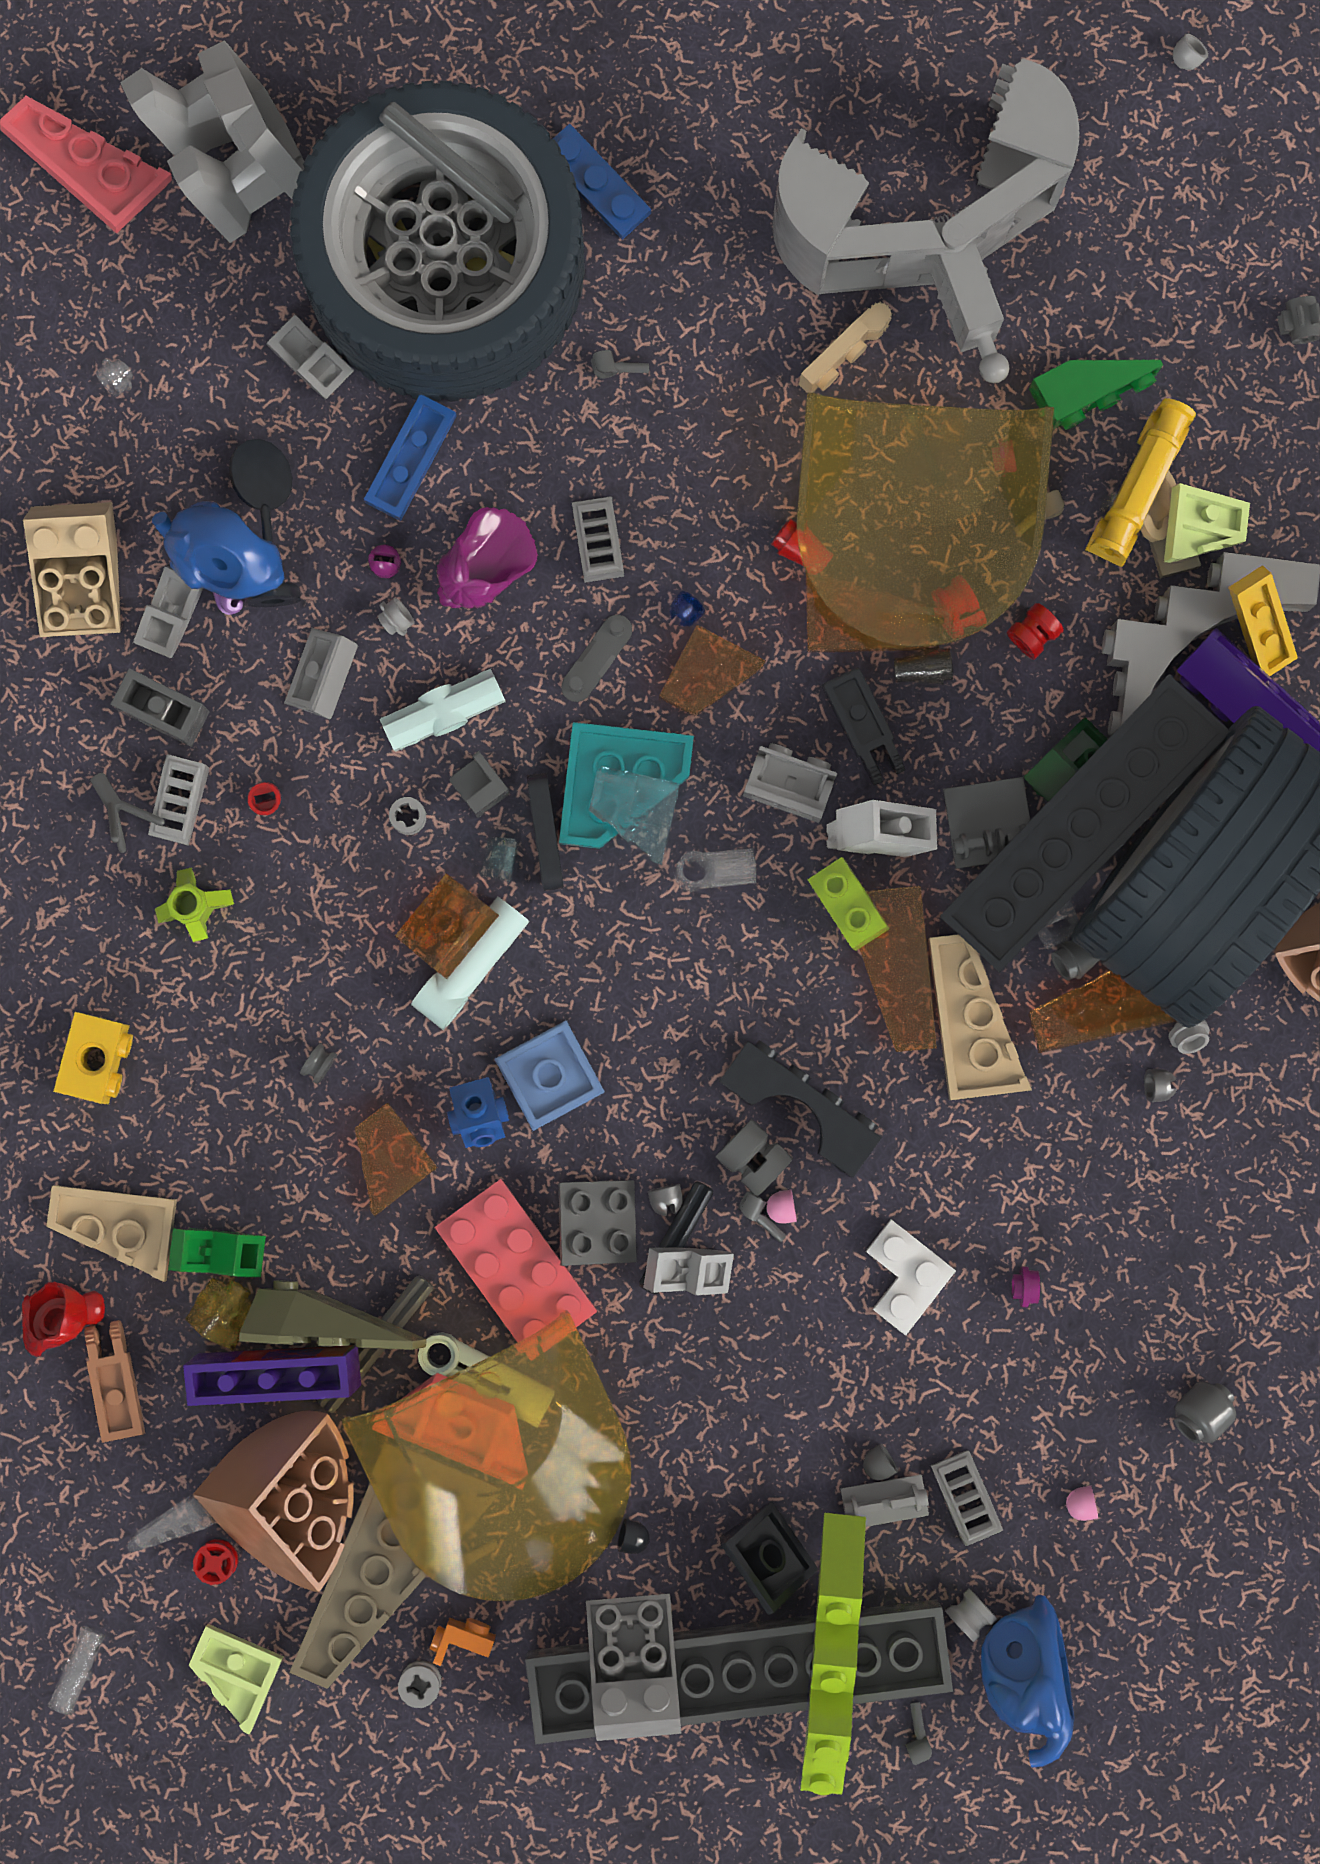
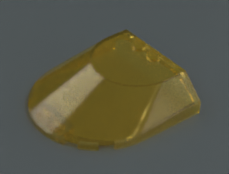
[797,392,1055,647]
[341,1310,631,1601]

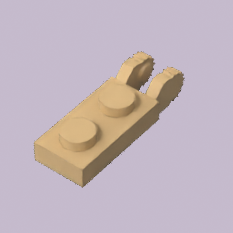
[798,302,892,395]

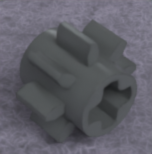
[1277,296,1320,344]

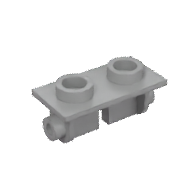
[840,1474,929,1527]

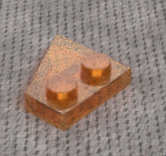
[659,625,766,717]
[355,1103,438,1216]

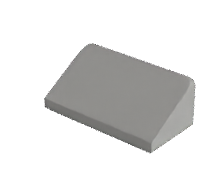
[284,628,358,719]

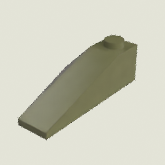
[239,1280,426,1350]

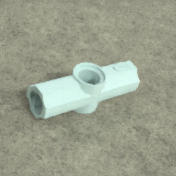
[380,669,506,752]

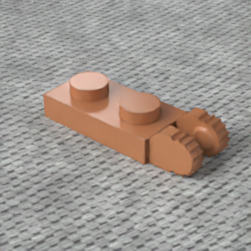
[84,1320,145,1443]

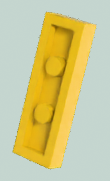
[1228,565,1298,676]

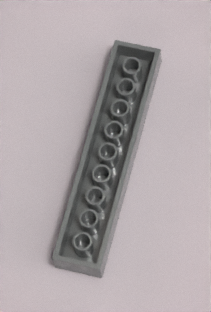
[525,1599,953,1745]

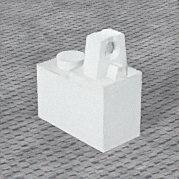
[826,800,937,857]

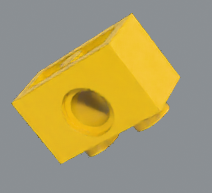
[53,1012,133,1104]

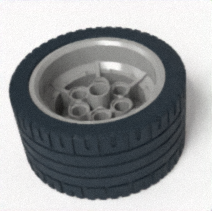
[290,80,585,402]
[1072,706,1320,1028]

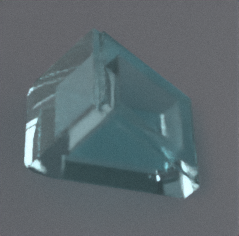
[480,837,519,882]

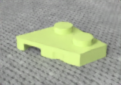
[189,1624,284,1734]

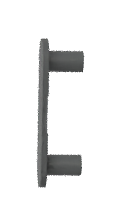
[561,615,632,702]

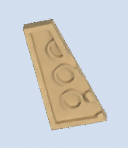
[928,934,1032,1100]

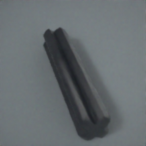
[639,1181,713,1295]

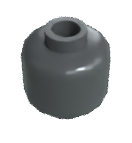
[1174,1382,1236,1444]

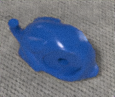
[152,501,285,599]
[981,1595,1074,1768]

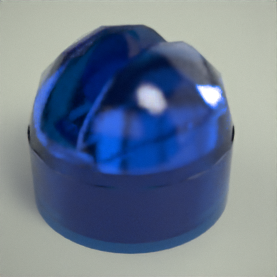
[669,591,705,627]

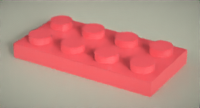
[434,1179,597,1360]

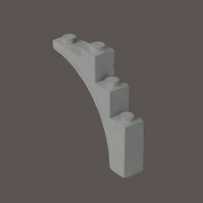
[1102,552,1320,735]

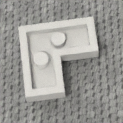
[865,1219,956,1335]

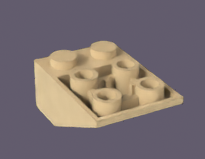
[23,502,121,637]

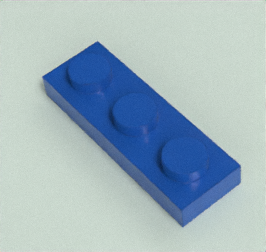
[553,123,651,240]
[364,395,457,521]

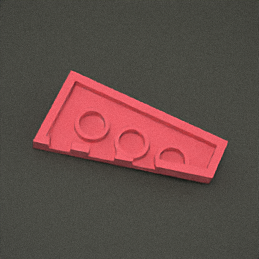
[0,96,172,233]

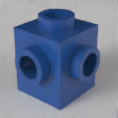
[447,1077,509,1148]

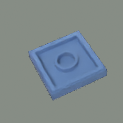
[495,1021,605,1131]

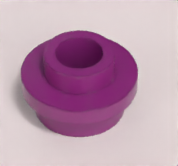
[1012,1266,1040,1308]

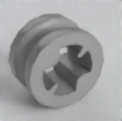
[389,797,426,835]

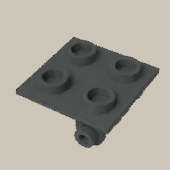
[943,777,1030,869]
[558,1180,637,1266]

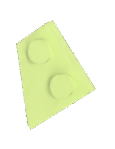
[1164,483,1250,563]

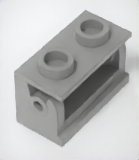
[743,743,837,823]

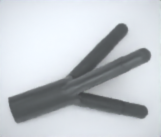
[90,773,165,853]

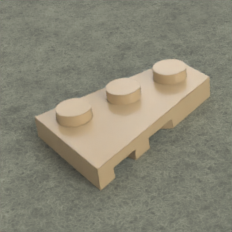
[47,1185,177,1282]

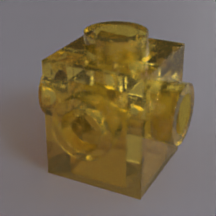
[185,1277,253,1351]

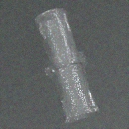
[47,1626,106,1715]

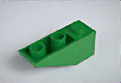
[1029,360,1163,431]

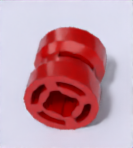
[1007,603,1064,660]

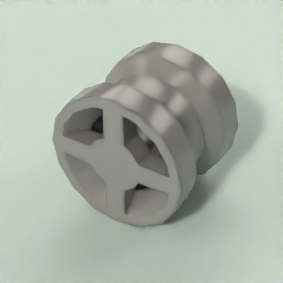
[945,1588,998,1642]
[398,1660,442,1708]

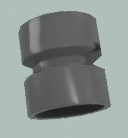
[716,1119,794,1197]

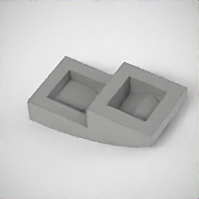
[266,315,354,400]
[133,566,203,658]
[643,1248,734,1295]

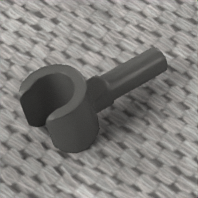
[591,350,649,379]
[739,1191,786,1243]
[905,1702,932,1765]

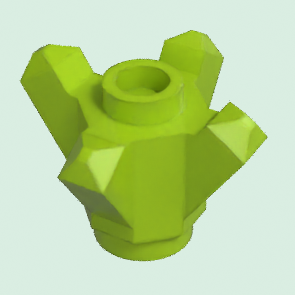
[155,867,234,942]

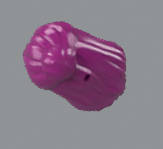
[437,507,538,609]

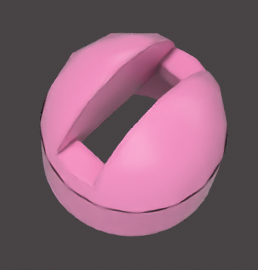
[767,1189,797,1224]
[1066,1486,1098,1521]

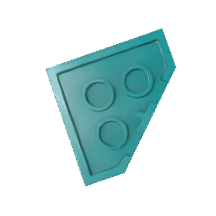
[559,722,694,849]

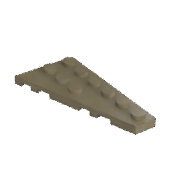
[289,1439,503,1689]

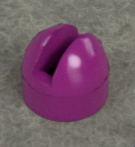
[368,544,401,578]

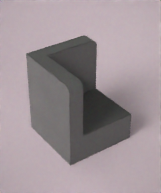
[450,751,510,818]

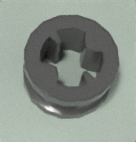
[300,1043,338,1085]

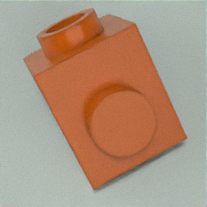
[429,1618,496,1666]

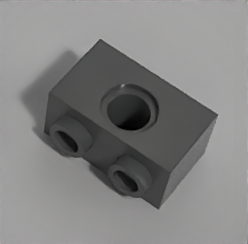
[110,668,210,747]

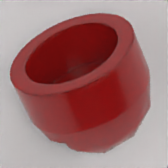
[248,782,281,815]

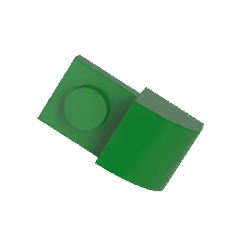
[168,1228,266,1277]

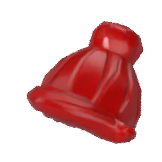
[22,1282,105,1357]

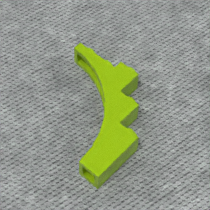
[801,1513,866,1795]

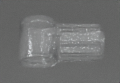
[674,848,756,892]

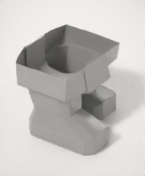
[120,41,304,243]

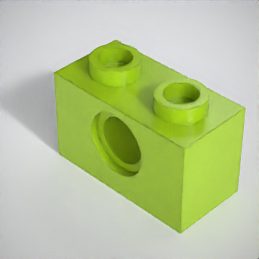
[807,857,890,951]

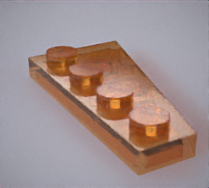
[860,886,937,1052]
[1028,970,1176,1053]

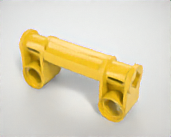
[1085,398,1196,567]

